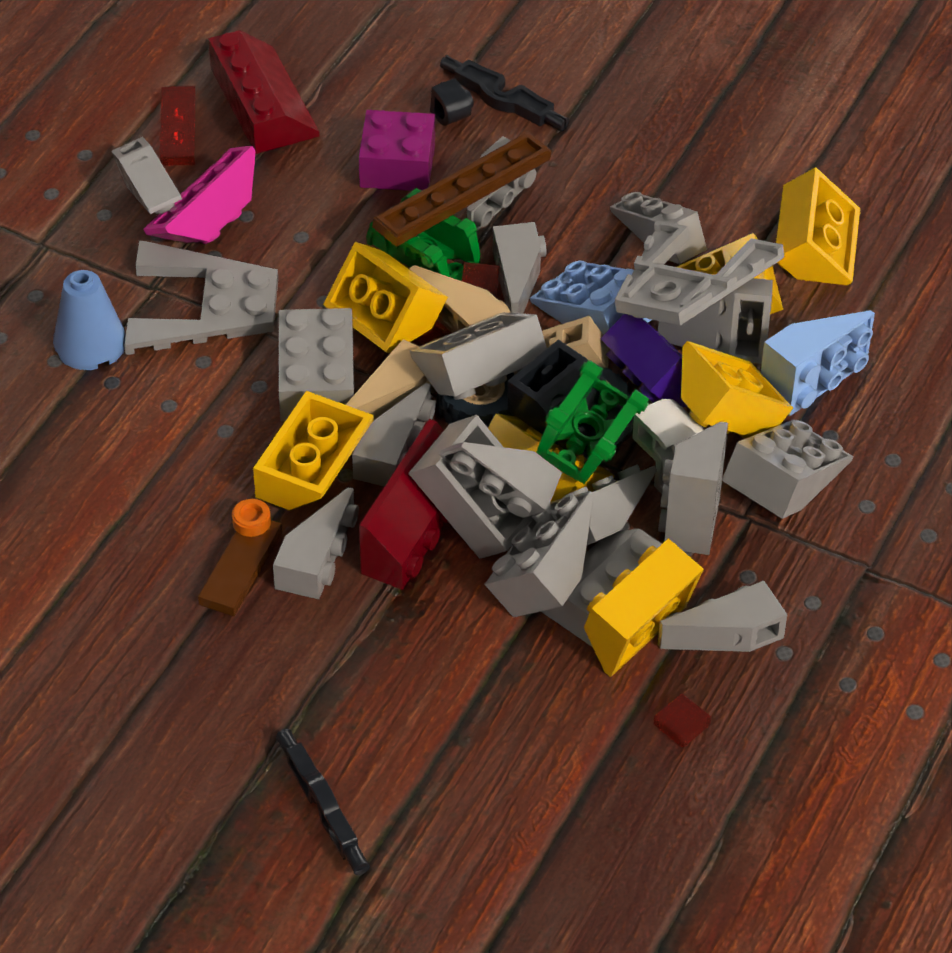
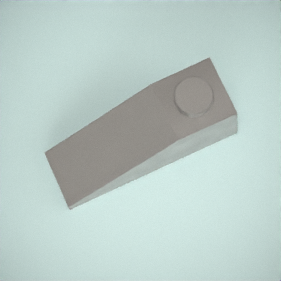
[492,222,546,314]

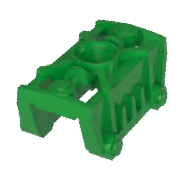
[366,188,480,281]
[536,360,650,484]

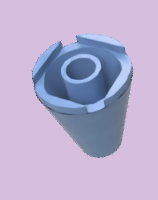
[53,270,126,370]

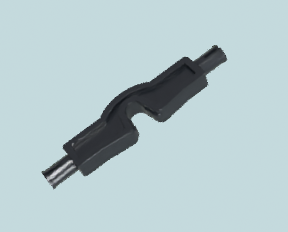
[440,55,569,131]
[276,728,370,875]

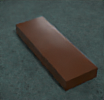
[198,520,282,616]

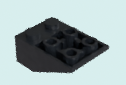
[508,339,634,464]

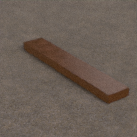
[372,132,552,247]

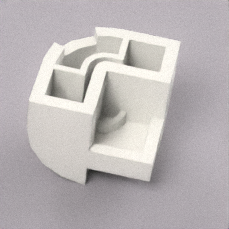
[632,399,704,494]

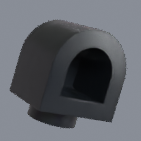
[430,78,474,126]

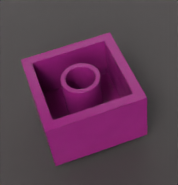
[359,110,435,191]

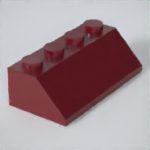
[208,30,320,154]
[359,419,449,590]

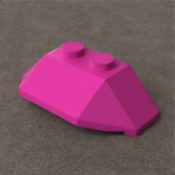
[143,146,256,244]

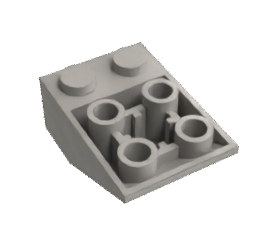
[658,278,773,364]
[722,420,854,519]
[484,491,594,617]

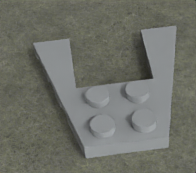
[615,220,784,325]
[124,241,279,355]

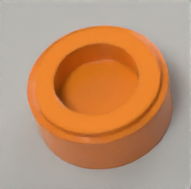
[232,499,271,537]

